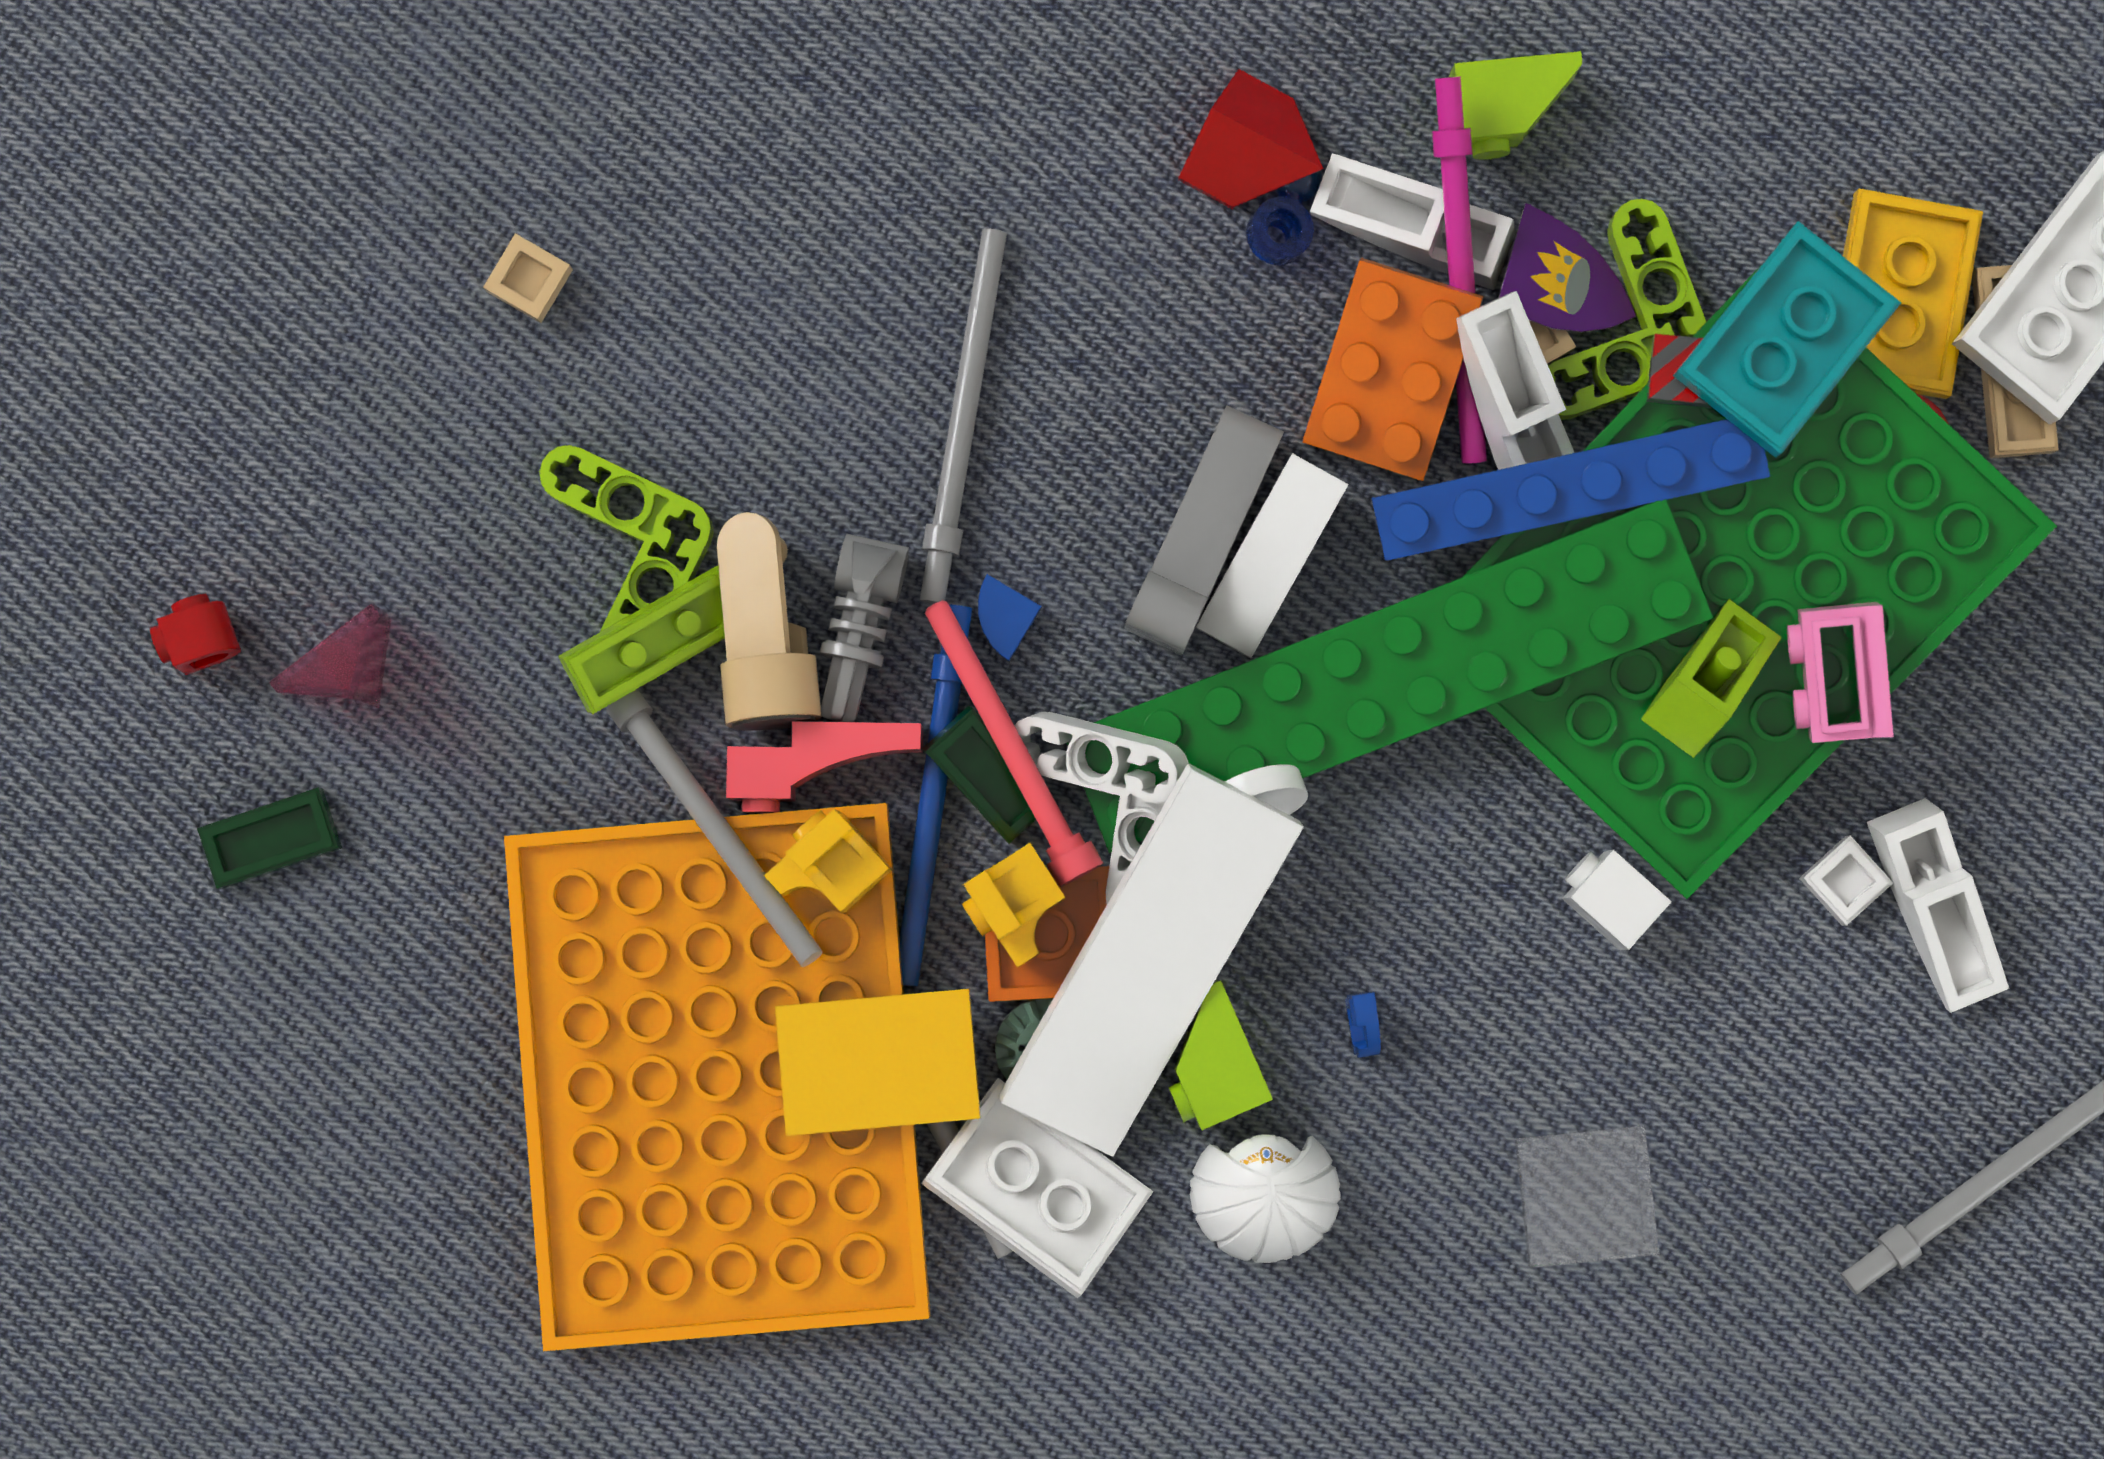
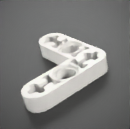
[1014,712,1189,904]

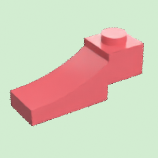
[726,721,923,813]

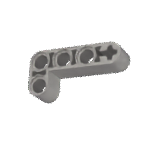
[1124,405,1284,656]

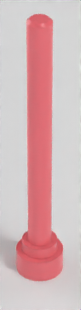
[925,600,1104,888]

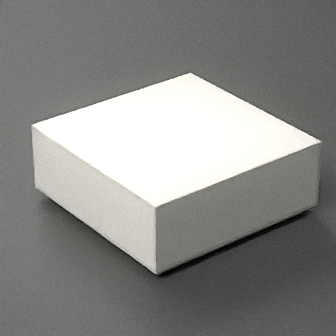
[1799,835,1893,926]

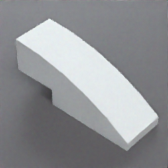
[1310,153,1516,290]
[1456,291,1575,470]
[1196,453,1349,659]
[1867,798,2010,1013]

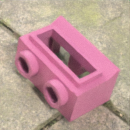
[1787,602,1894,743]

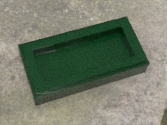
[922,706,1056,844]
[197,787,342,889]

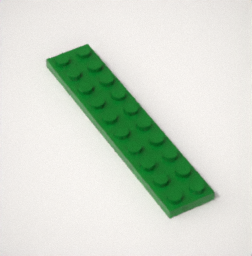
[1067,500,1714,853]

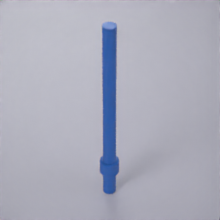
[899,604,972,986]

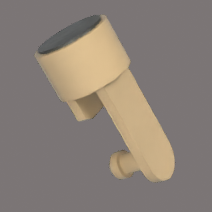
[717,512,822,731]

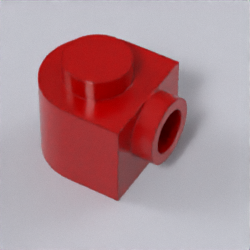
[150,594,241,675]

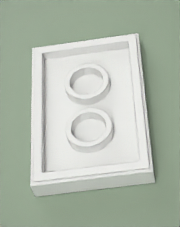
[921,1078,1154,1298]

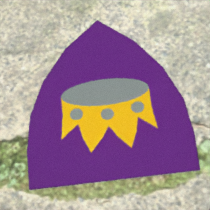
[1499,202,1636,332]

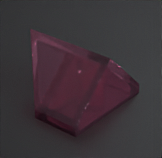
[269,604,391,708]

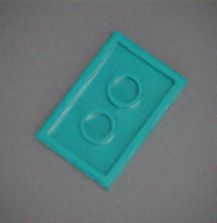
[1673,221,1901,458]

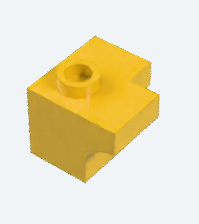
[764,809,893,913]
[962,843,1066,968]

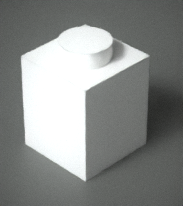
[1562,850,1672,950]

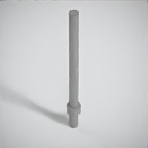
[920,229,1007,604]
[606,689,823,967]
[1840,1080,2104,1295]

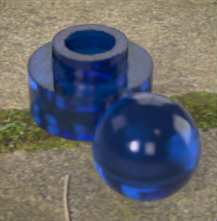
[1246,170,1322,265]

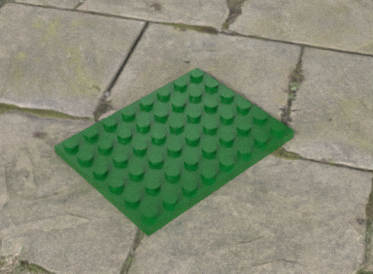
[1463,262,2057,899]

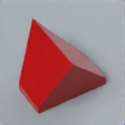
[1178,69,1324,210]

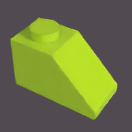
[1449,51,1583,160]
[1641,599,1782,758]
[1168,980,1273,1130]

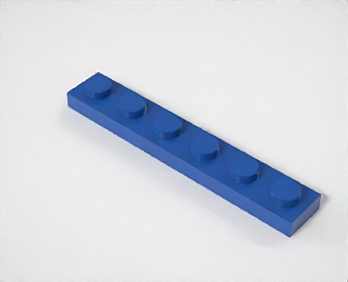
[1372,419,1770,561]

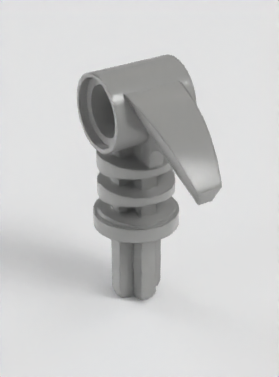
[819,534,909,722]

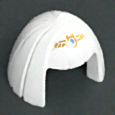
[1190,1134,1341,1263]

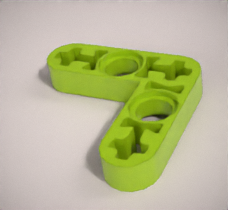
[1548,198,1706,420]
[539,445,714,632]

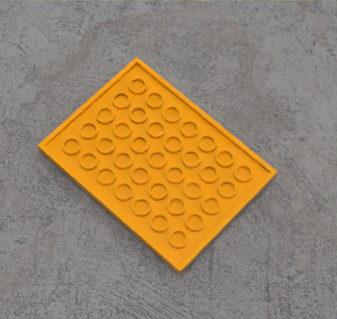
[504,803,931,1351]

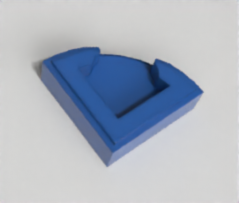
[978,574,1042,662]
[1345,992,1381,1058]

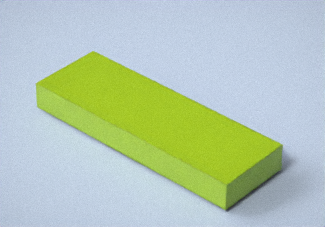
[558,565,725,714]

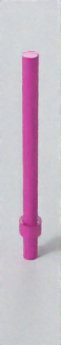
[1432,76,1487,463]

